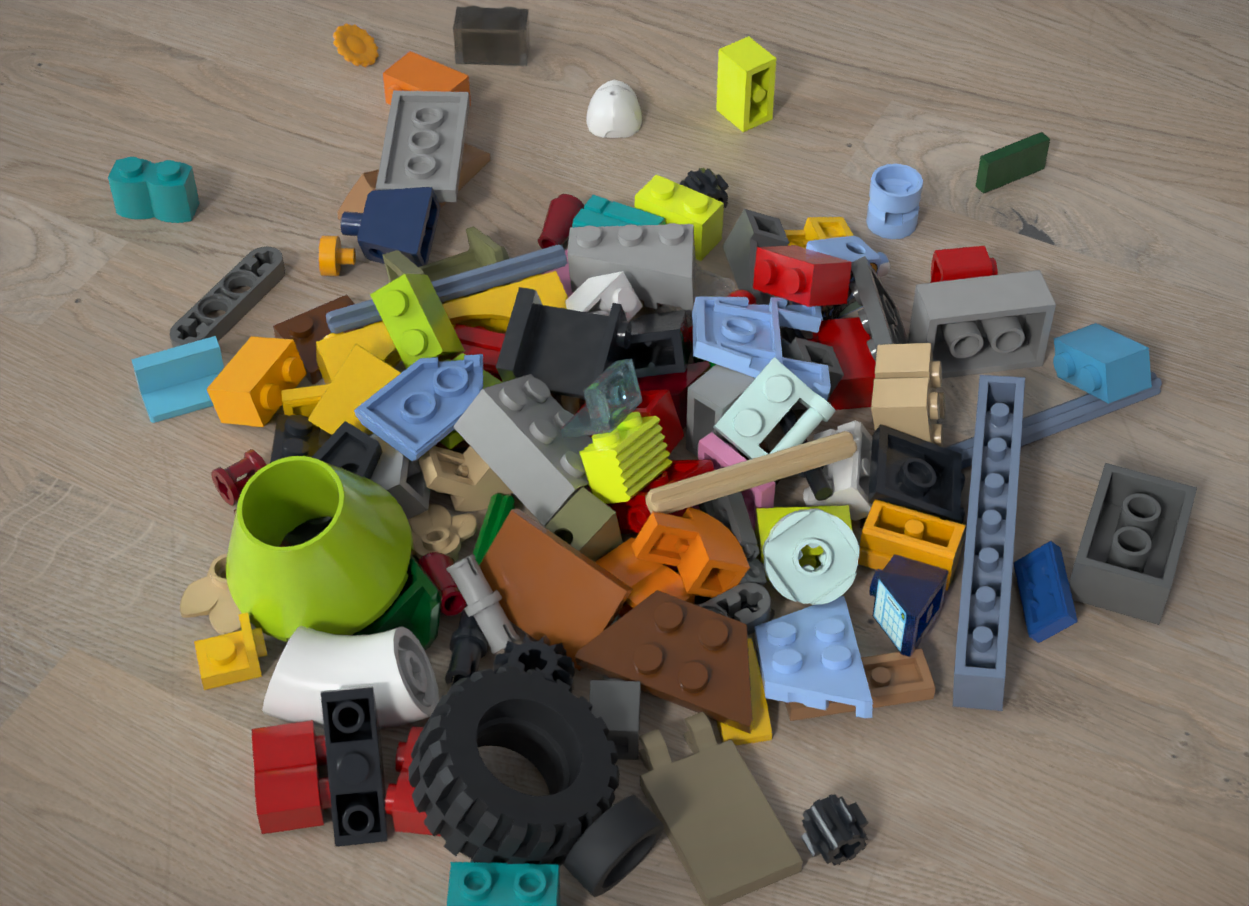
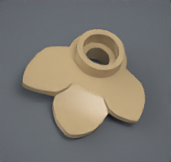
[409,504,477,562]
[180,553,242,635]

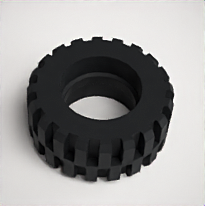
[409,667,620,867]

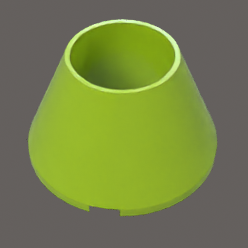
[226,456,414,642]

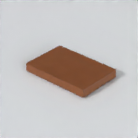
[479,508,633,671]

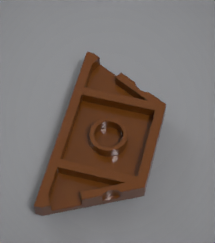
[575,590,753,734]

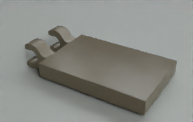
[639,712,803,906]

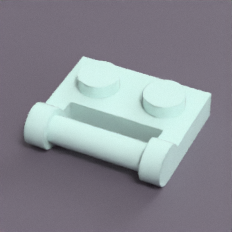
[713,357,836,459]

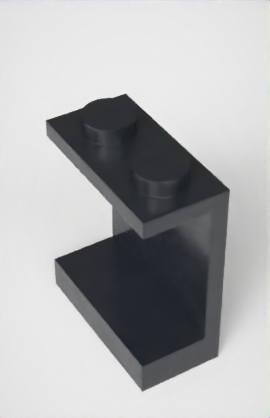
[496,287,632,403]

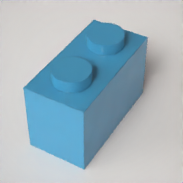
[1053,323,1152,404]

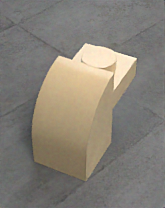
[418,446,513,512]

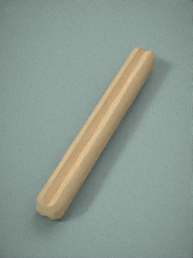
[645,431,857,514]

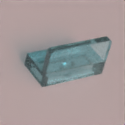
[560,359,642,438]

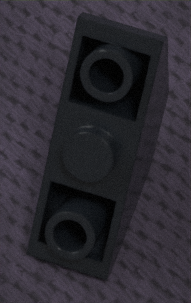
[320,686,388,847]

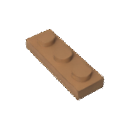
[785,648,936,721]

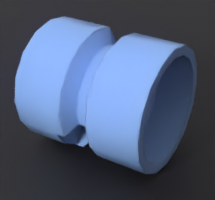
[866,164,923,239]

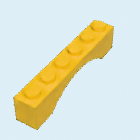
[316,271,568,384]

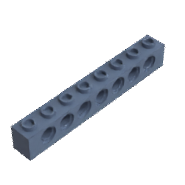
[952,375,1025,711]

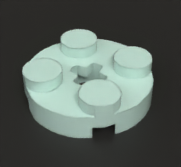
[763,508,859,605]

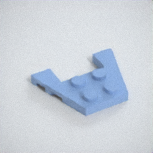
[692,296,831,401]

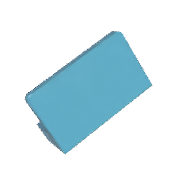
[131,336,224,423]

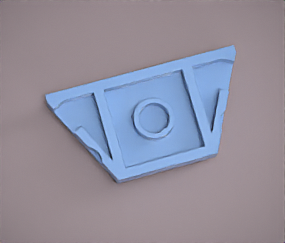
[755,596,873,718]

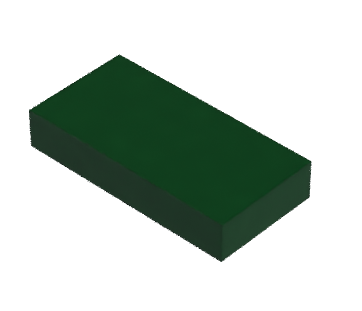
[975,132,1050,194]

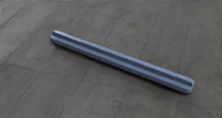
[326,245,567,334]
[944,371,1162,469]

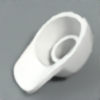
[586,80,642,138]

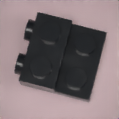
[868,425,965,524]

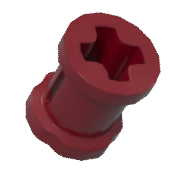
[211,449,267,506]

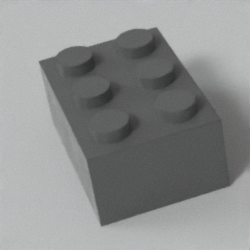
[1069,463,1197,625]

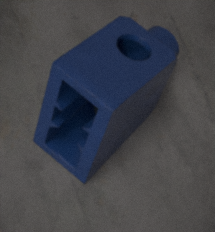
[341,187,441,267]

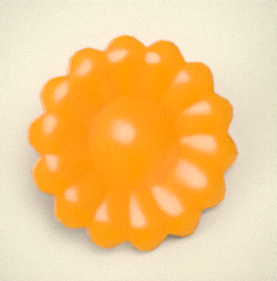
[333,23,379,67]

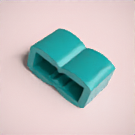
[108,157,200,223]

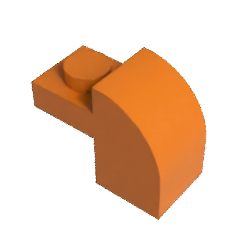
[631,507,750,598]

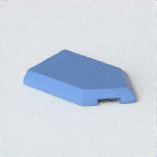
[354,354,483,461]

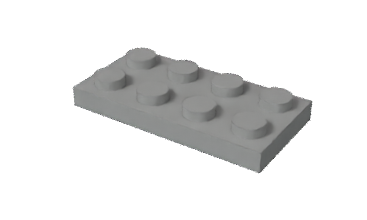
[376,91,470,203]

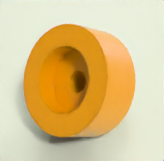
[319,236,356,276]

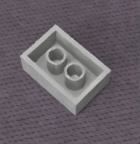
[908,270,1056,378]
[453,374,593,526]

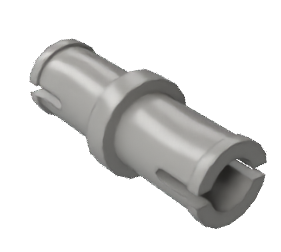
[446,554,520,653]

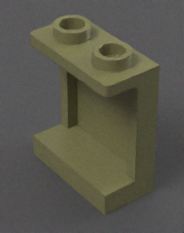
[383,226,509,304]

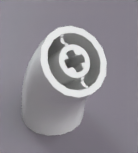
[262,626,439,729]

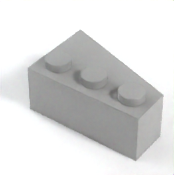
[567,223,696,316]

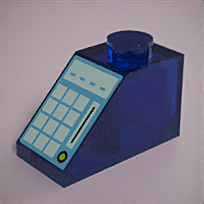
[869,554,948,657]

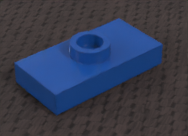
[1013,541,1078,643]

